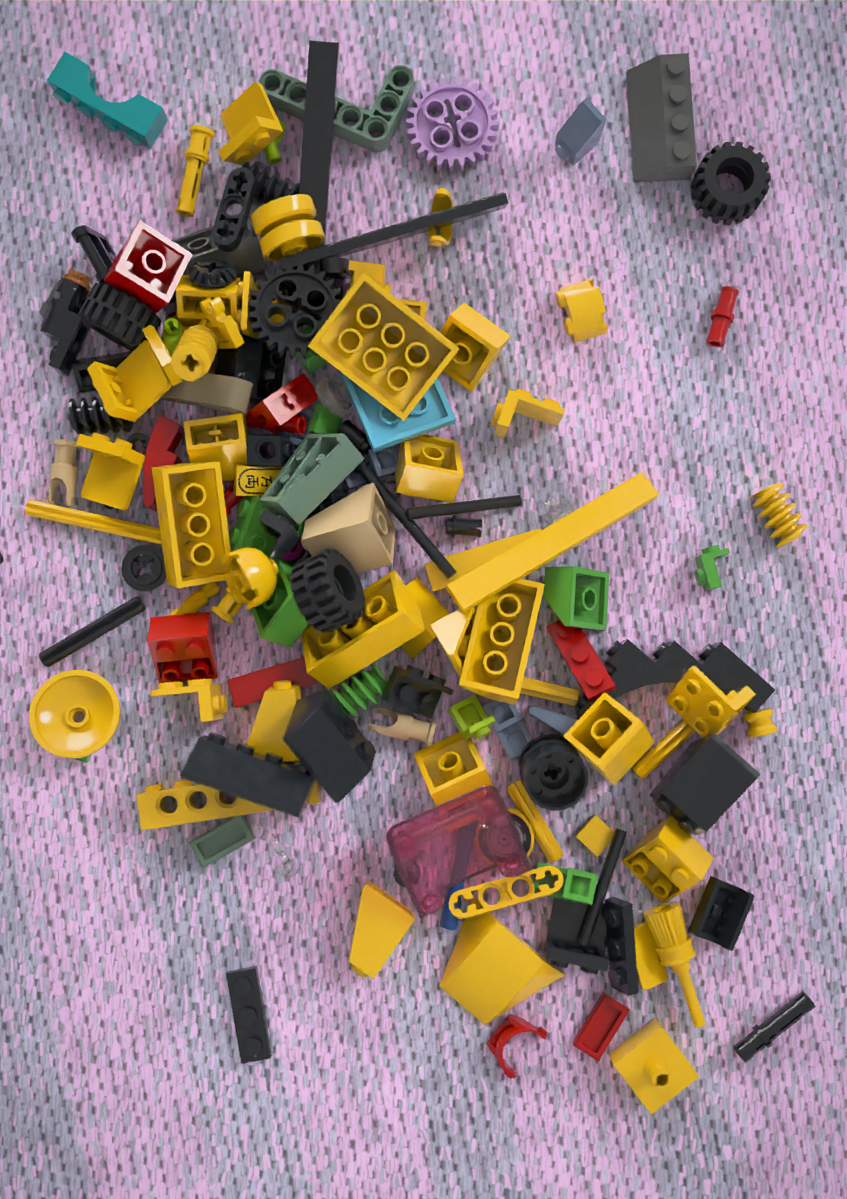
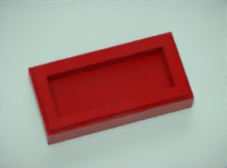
[572,991,630,1062]

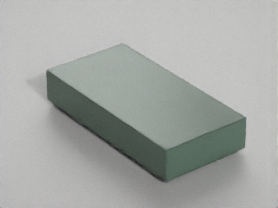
[189,815,256,868]

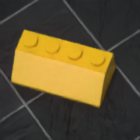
[152,461,231,589]
[301,570,425,689]
[459,579,545,705]

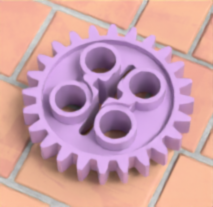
[406,77,499,173]

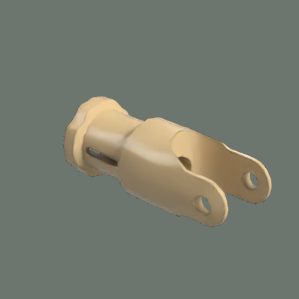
[48,439,79,507]
[367,707,438,748]

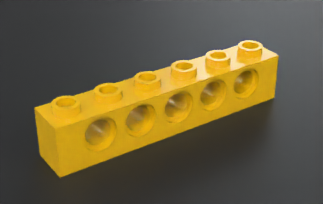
[136,762,322,831]

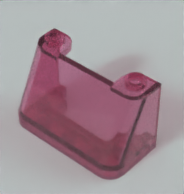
[386,785,532,919]

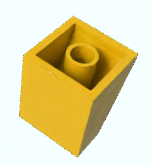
[563,692,655,786]

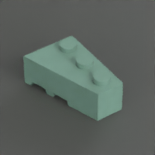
[259,434,365,525]

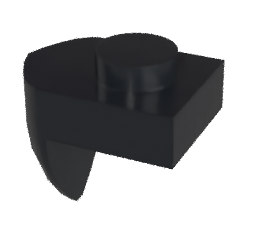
[258,509,301,560]

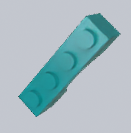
[47,52,168,148]

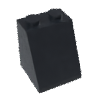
[650,733,760,835]

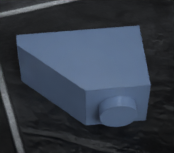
[554,97,606,166]

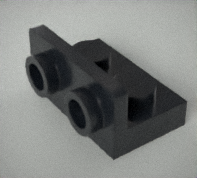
[381,665,454,719]

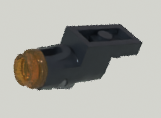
[39,269,91,377]

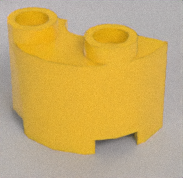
[555,279,608,343]

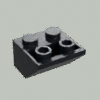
[215,333,286,404]

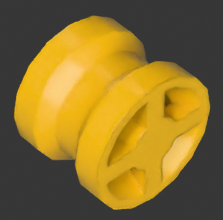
[743,708,778,737]

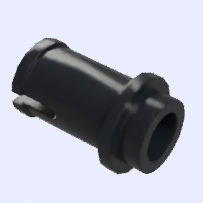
[337,420,371,455]
[445,514,482,538]

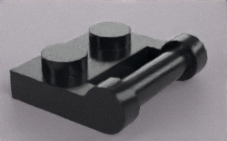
[71,225,117,285]

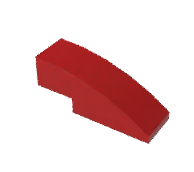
[143,414,185,512]

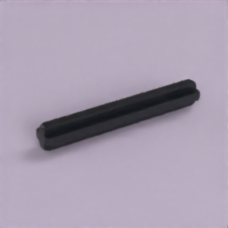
[39,597,146,667]

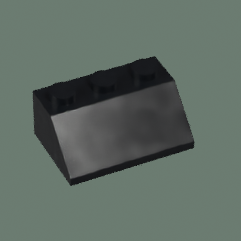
[283,688,376,803]

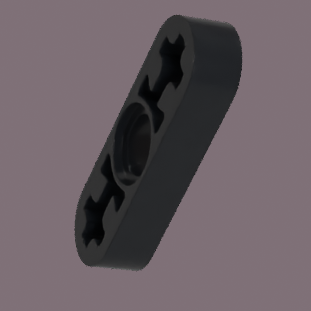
[212,167,257,252]

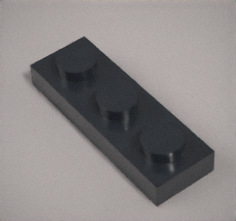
[604,897,638,996]
[226,966,272,1064]

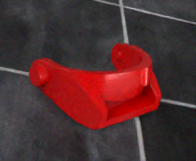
[486,1014,548,1079]

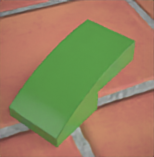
[533,862,598,905]

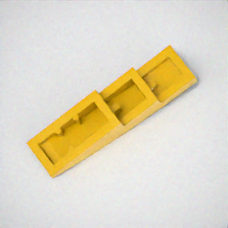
[424,528,542,592]

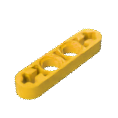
[449,866,563,919]

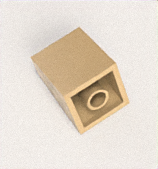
[301,483,397,574]

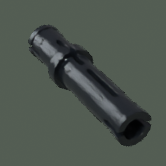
[732,991,816,1063]

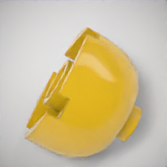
[222,547,278,610]

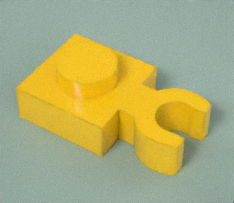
[199,297,245,349]

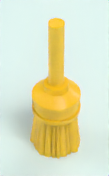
[642,901,706,1028]

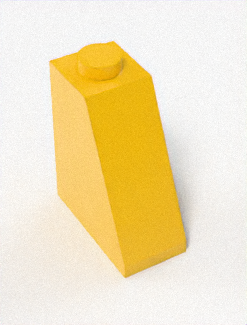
[247,680,301,762]
[349,879,416,980]

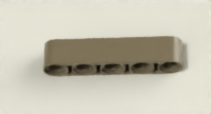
[158,373,253,414]

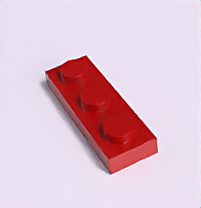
[546,620,616,703]

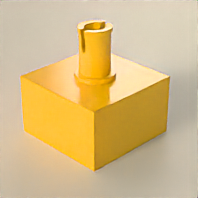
[608,1018,700,1115]

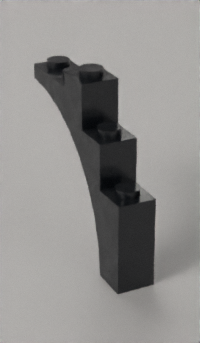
[575,639,775,718]

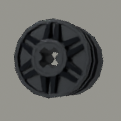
[518,734,589,811]

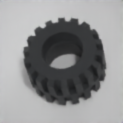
[691,141,771,225]
[78,283,161,351]
[290,549,365,633]

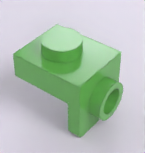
[694,545,730,592]

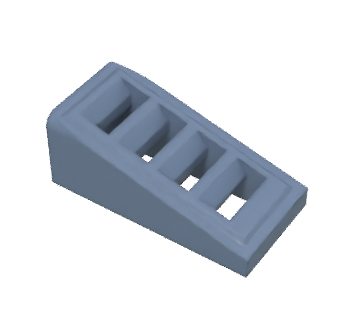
[527,705,579,736]

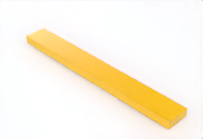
[446,472,659,613]

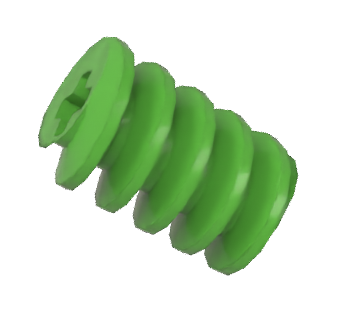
[331,662,387,718]

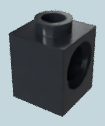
[246,433,294,466]

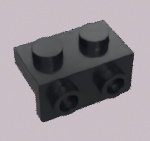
[688,875,755,951]

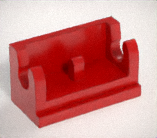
[249,373,321,430]

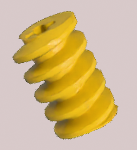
[171,325,219,382]
[749,482,808,549]

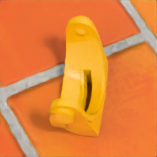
[428,188,453,246]

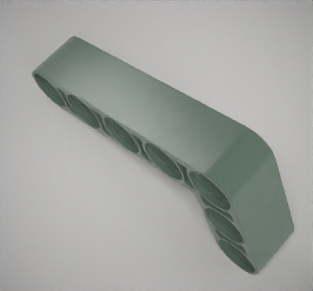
[259,65,414,153]

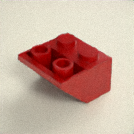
[147,612,218,683]

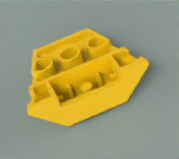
[439,897,565,1025]

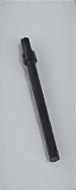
[353,454,457,579]

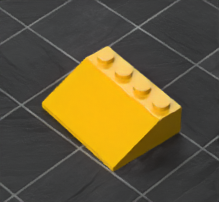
[308,272,459,421]

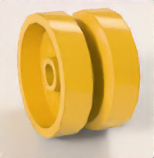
[251,194,325,262]

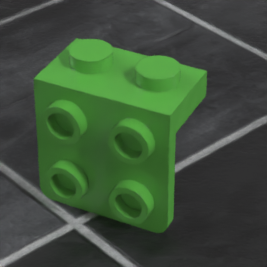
[229,496,307,566]

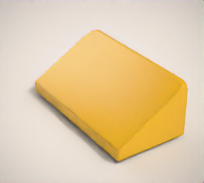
[634,922,669,991]

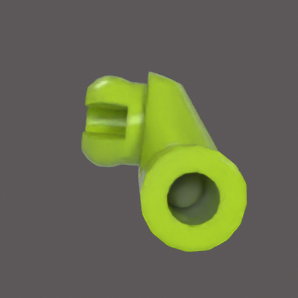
[264,119,286,165]
[162,318,183,356]

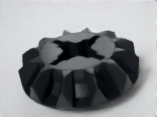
[189,259,237,289]
[121,545,166,591]

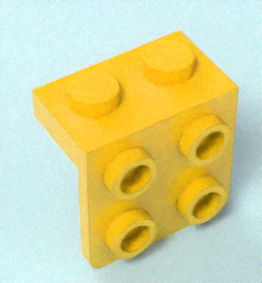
[218,82,283,165]
[87,340,172,422]
[491,389,565,438]
[76,432,145,510]
[150,679,228,722]

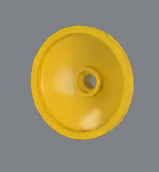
[29,670,121,759]

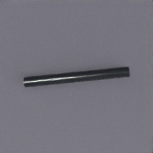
[406,495,522,520]
[577,828,627,947]

